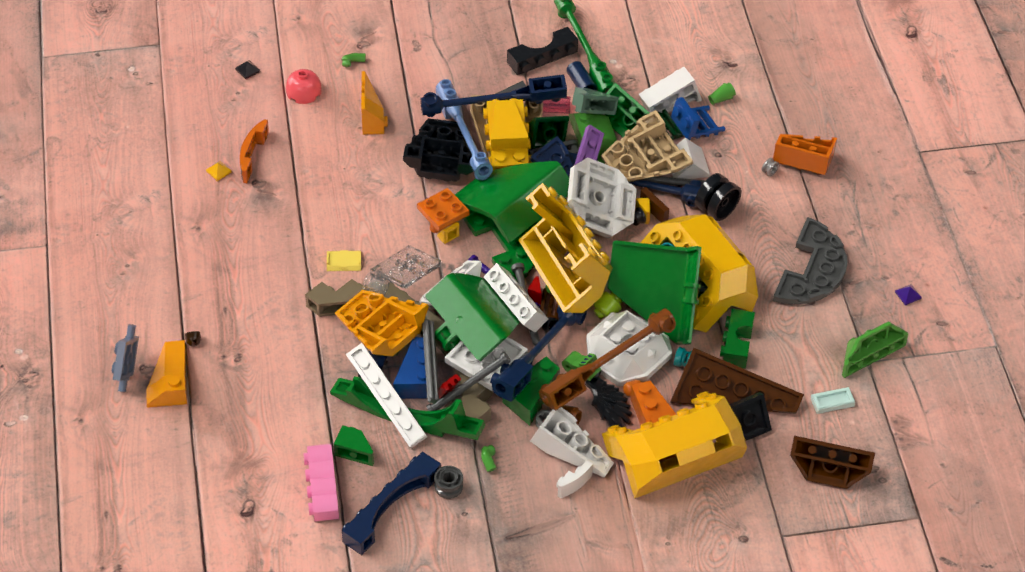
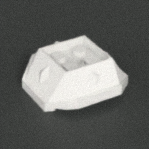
[567,157,637,238]
[586,310,672,387]

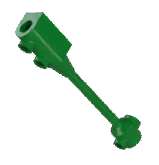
[554,0,615,93]

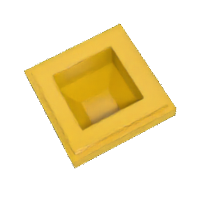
[206,161,232,181]

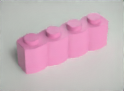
[303,444,339,521]

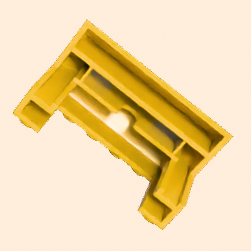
[519,183,612,313]
[640,214,758,333]
[601,391,747,499]

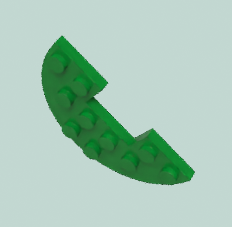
[463,210,535,281]

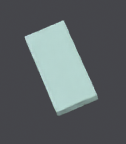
[810,387,855,414]

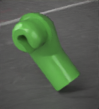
[341,53,366,67]
[481,445,497,472]

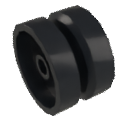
[695,173,742,221]

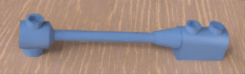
[436,79,493,180]

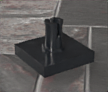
[729,392,772,441]

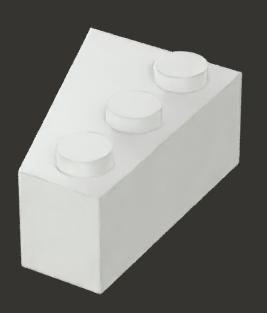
[639,67,702,113]

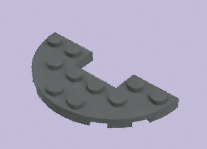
[773,217,848,304]

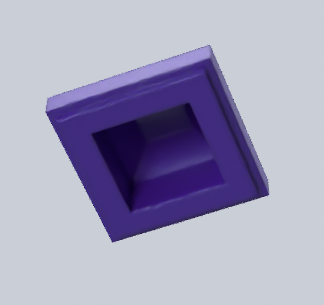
[895,284,922,305]

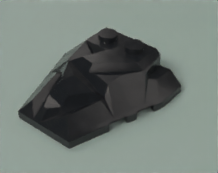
[403,118,473,182]

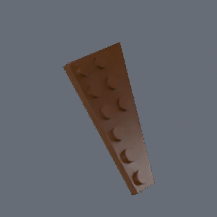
[670,348,804,414]

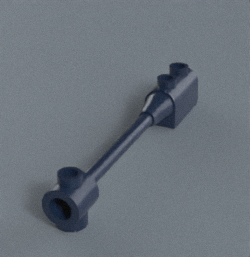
[420,74,567,117]
[569,152,703,207]
[490,306,587,402]

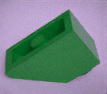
[334,425,374,466]

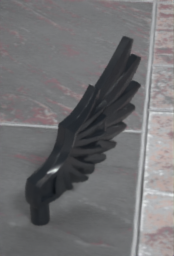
[585,371,632,427]

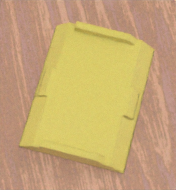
[327,250,361,271]

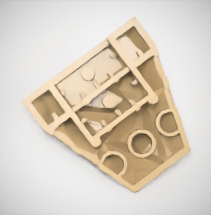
[601,110,693,182]

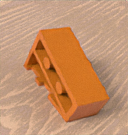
[773,134,837,175]

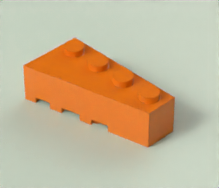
[630,381,677,460]

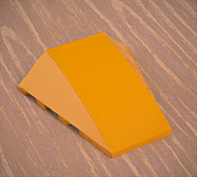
[335,290,429,357]

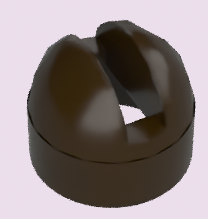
[185,331,201,346]

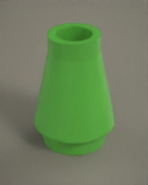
[708,83,736,105]

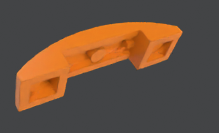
[239,119,269,184]

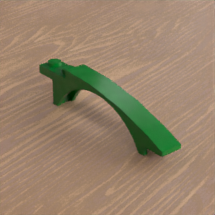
[330,376,486,440]

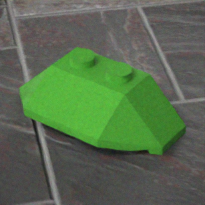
[569,113,617,164]
[842,321,908,378]

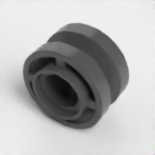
[434,466,463,499]

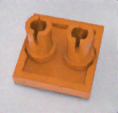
[417,188,469,233]

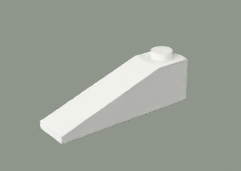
[530,407,614,477]

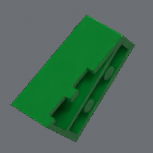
[502,356,560,426]

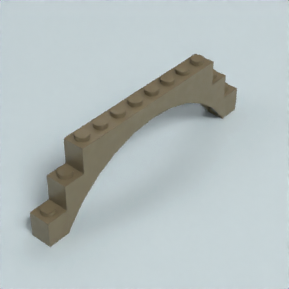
[305,276,493,424]

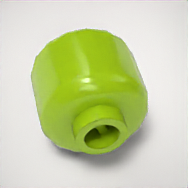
[594,292,622,319]

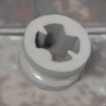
[762,158,779,176]
[535,410,550,429]

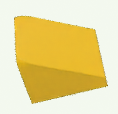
[635,198,650,224]
[437,222,460,244]

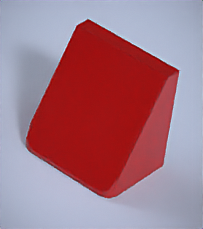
[528,276,541,305]

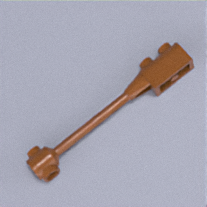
[539,308,676,411]

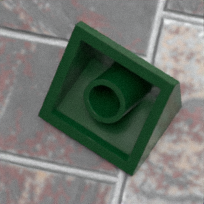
[528,116,569,150]

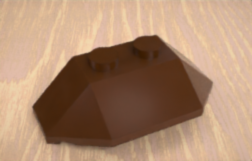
[790,435,875,489]

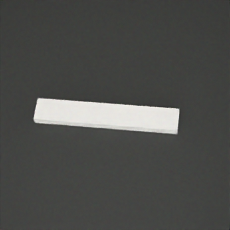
[346,343,427,448]

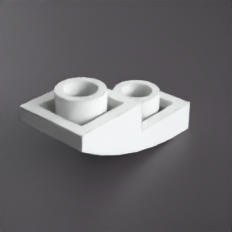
[556,460,593,498]

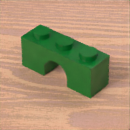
[720,309,755,369]

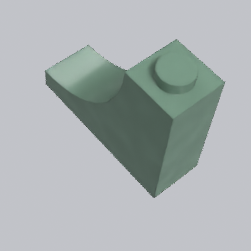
[572,87,619,115]

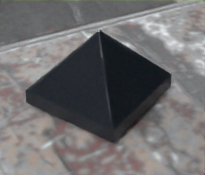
[235,60,260,79]

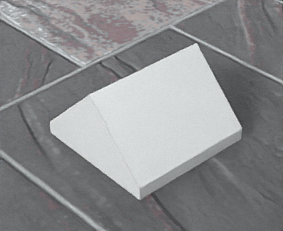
[672,138,710,179]

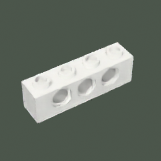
[484,263,548,333]

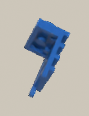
[671,97,726,140]

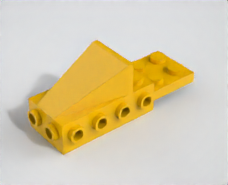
[483,98,532,170]

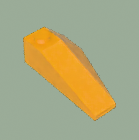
[361,71,388,135]
[146,340,187,408]

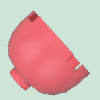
[286,69,321,104]

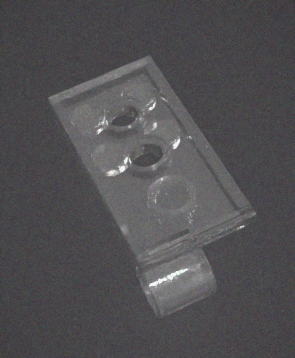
[363,245,441,295]

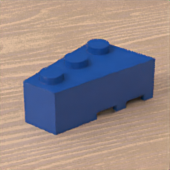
[393,337,427,399]

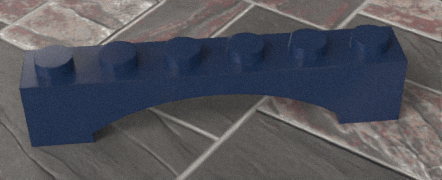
[342,451,441,555]

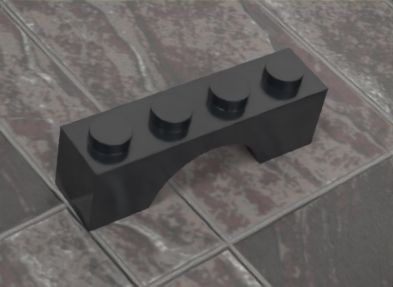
[507,27,578,75]

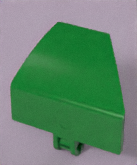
[455,161,569,242]
[608,240,702,345]
[425,273,520,361]

